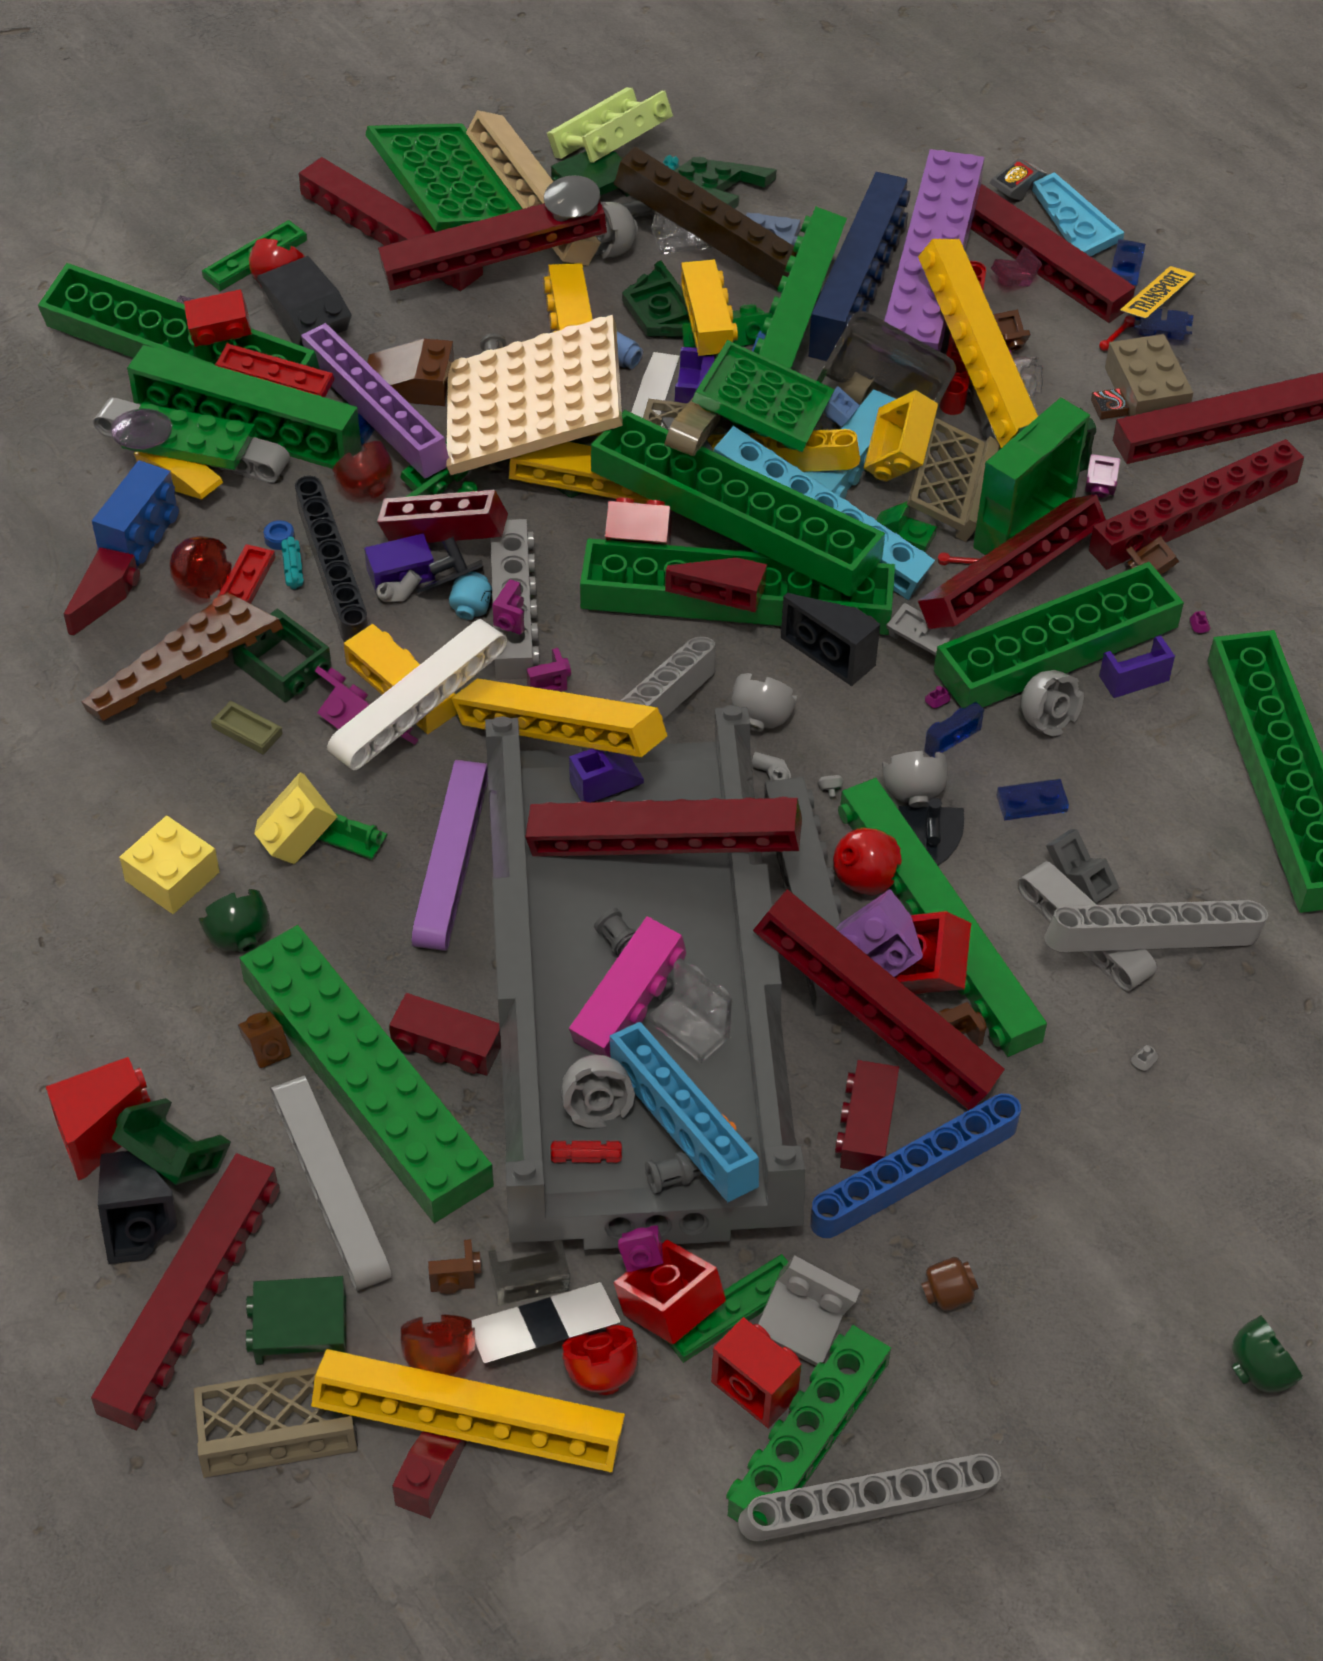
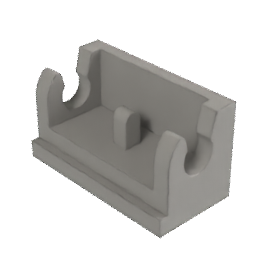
[887,603,957,656]

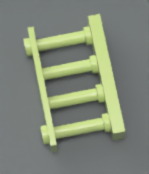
[547,87,673,163]

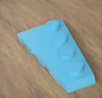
[1032,172,1124,256]

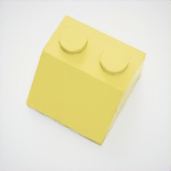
[254,772,337,864]

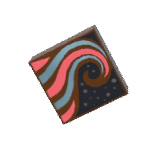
[1091,388,1129,420]

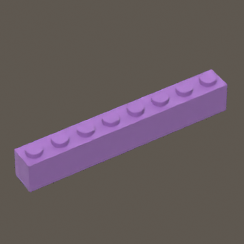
[301,323,449,478]

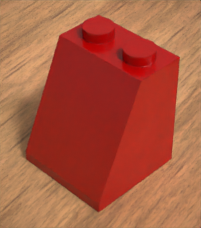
[45,1057,151,1181]

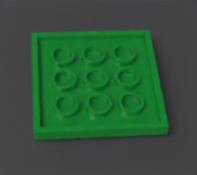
[692,340,835,452]

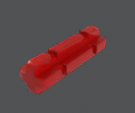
[550,1141,622,1162]

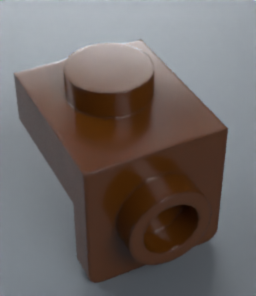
[993,309,1031,351]
[1126,536,1179,575]
[938,1001,987,1047]
[238,1011,291,1068]
[428,1239,481,1294]

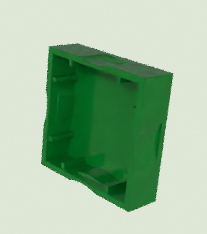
[973,397,1090,555]

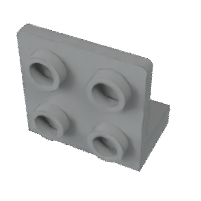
[758,1255,860,1366]

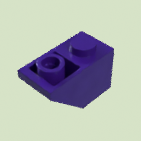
[569,748,644,803]

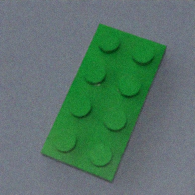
[120,403,255,470]

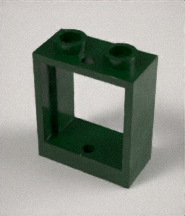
[232,608,332,703]

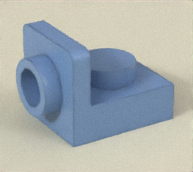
[824,386,860,427]

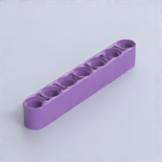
[412,760,488,951]

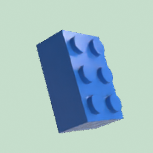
[92,460,179,567]

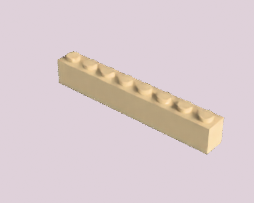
[466,110,601,266]

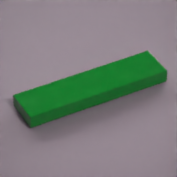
[202,220,307,292]
[666,1254,788,1363]

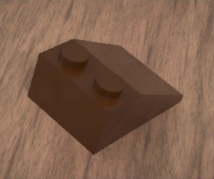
[367,338,454,407]

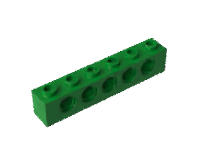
[726,1325,891,1541]

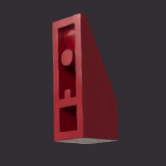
[63,547,140,636]
[665,558,767,612]
[392,1431,467,1519]

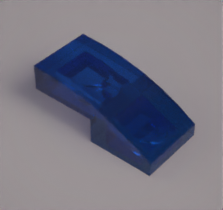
[1111,239,1146,286]

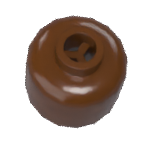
[921,1257,979,1312]

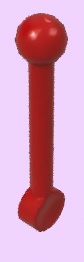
[1099,316,1136,351]
[938,552,979,566]

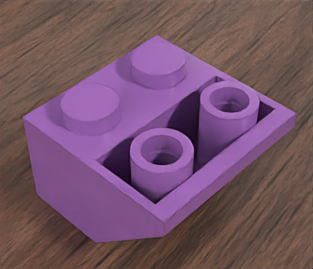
[836,889,923,977]

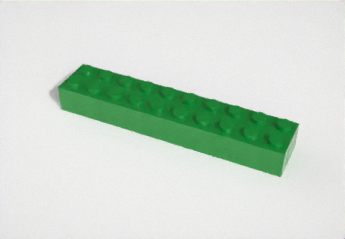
[38,263,321,370]
[591,410,885,597]
[580,538,895,635]
[1207,630,1323,913]
[239,925,494,1223]

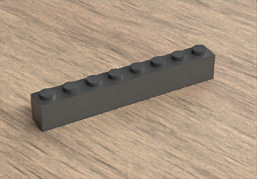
[764,777,850,1016]

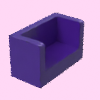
[675,347,715,403]
[364,534,435,593]
[1099,635,1175,698]

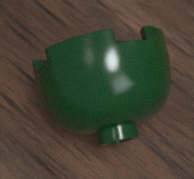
[199,889,270,953]
[1231,1315,1303,1393]

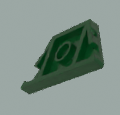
[622,260,690,336]

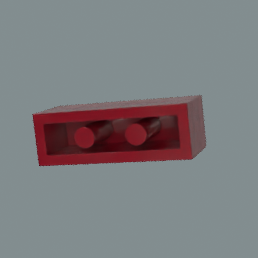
[389,993,501,1076]
[835,1060,899,1171]

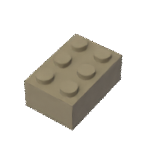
[1105,334,1193,416]

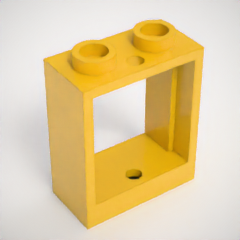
[863,390,938,482]

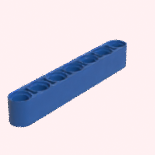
[810,1093,1021,1238]

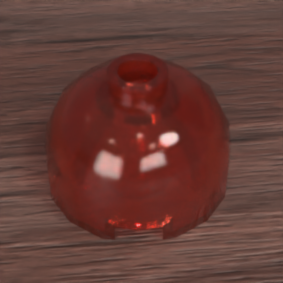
[332,441,393,498]
[169,536,232,599]
[400,1314,476,1376]

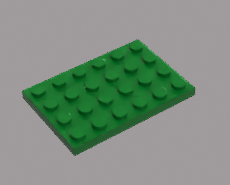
[365,123,523,232]

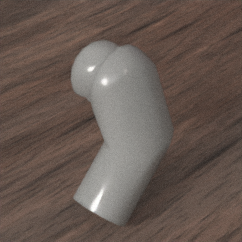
[376,570,422,602]
[752,752,791,781]

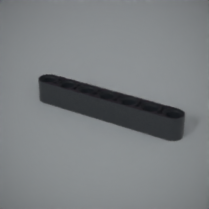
[295,475,368,642]

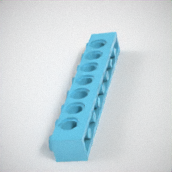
[713,426,935,600]

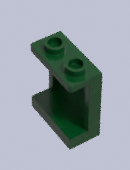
[551,151,631,197]
[112,1098,231,1185]
[246,1276,347,1365]

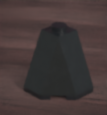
[97,1151,177,1264]

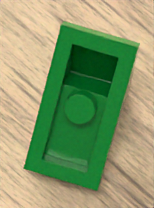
[876,501,937,553]

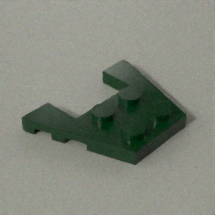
[674,157,777,209]

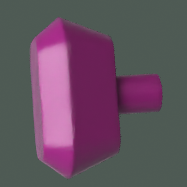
[1189,611,1210,633]
[925,686,951,708]

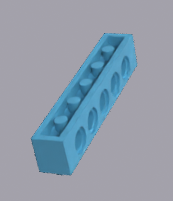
[610,1022,759,1203]

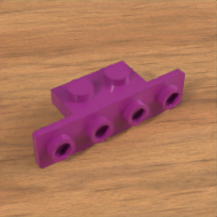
[315,666,418,745]

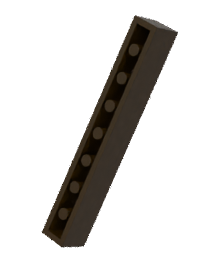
[614,146,797,288]

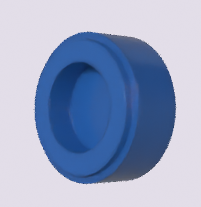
[263,520,295,550]

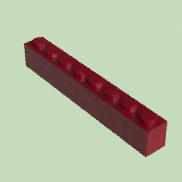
[299,157,483,292]
[970,184,1135,323]
[378,200,607,291]
[1112,372,1323,464]
[918,494,1106,629]
[525,796,802,856]
[753,889,1005,1110]
[91,1153,280,1431]

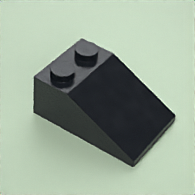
[257,256,352,347]
[781,593,880,686]

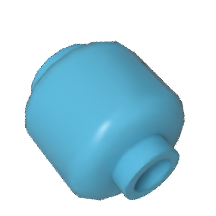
[449,571,492,620]

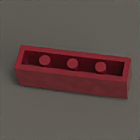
[377,490,508,543]

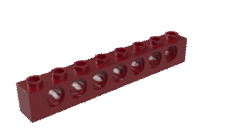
[1089,439,1304,570]

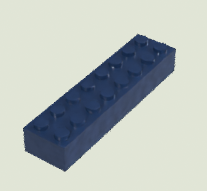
[808,171,911,365]

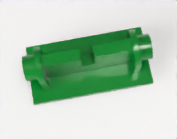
[318,813,388,859]

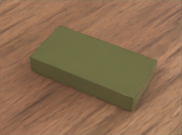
[211,700,283,755]

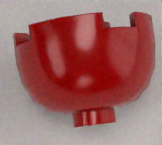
[249,238,305,289]
[833,828,902,896]
[562,1325,639,1395]

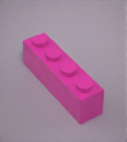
[569,916,686,1058]

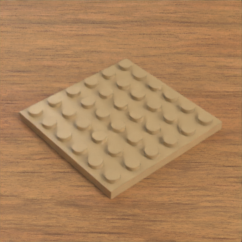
[446,315,623,475]

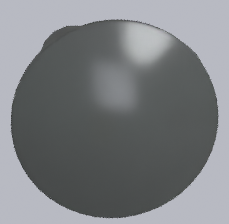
[544,175,600,222]

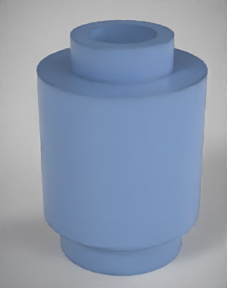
[617,331,643,369]

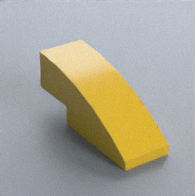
[133,451,223,499]

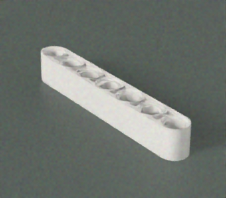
[327,619,507,770]

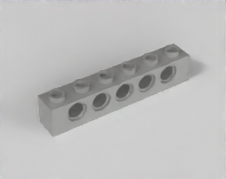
[491,519,539,679]

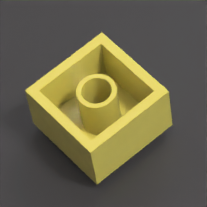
[119,815,220,914]

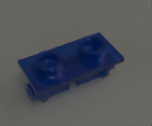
[1133,308,1194,340]

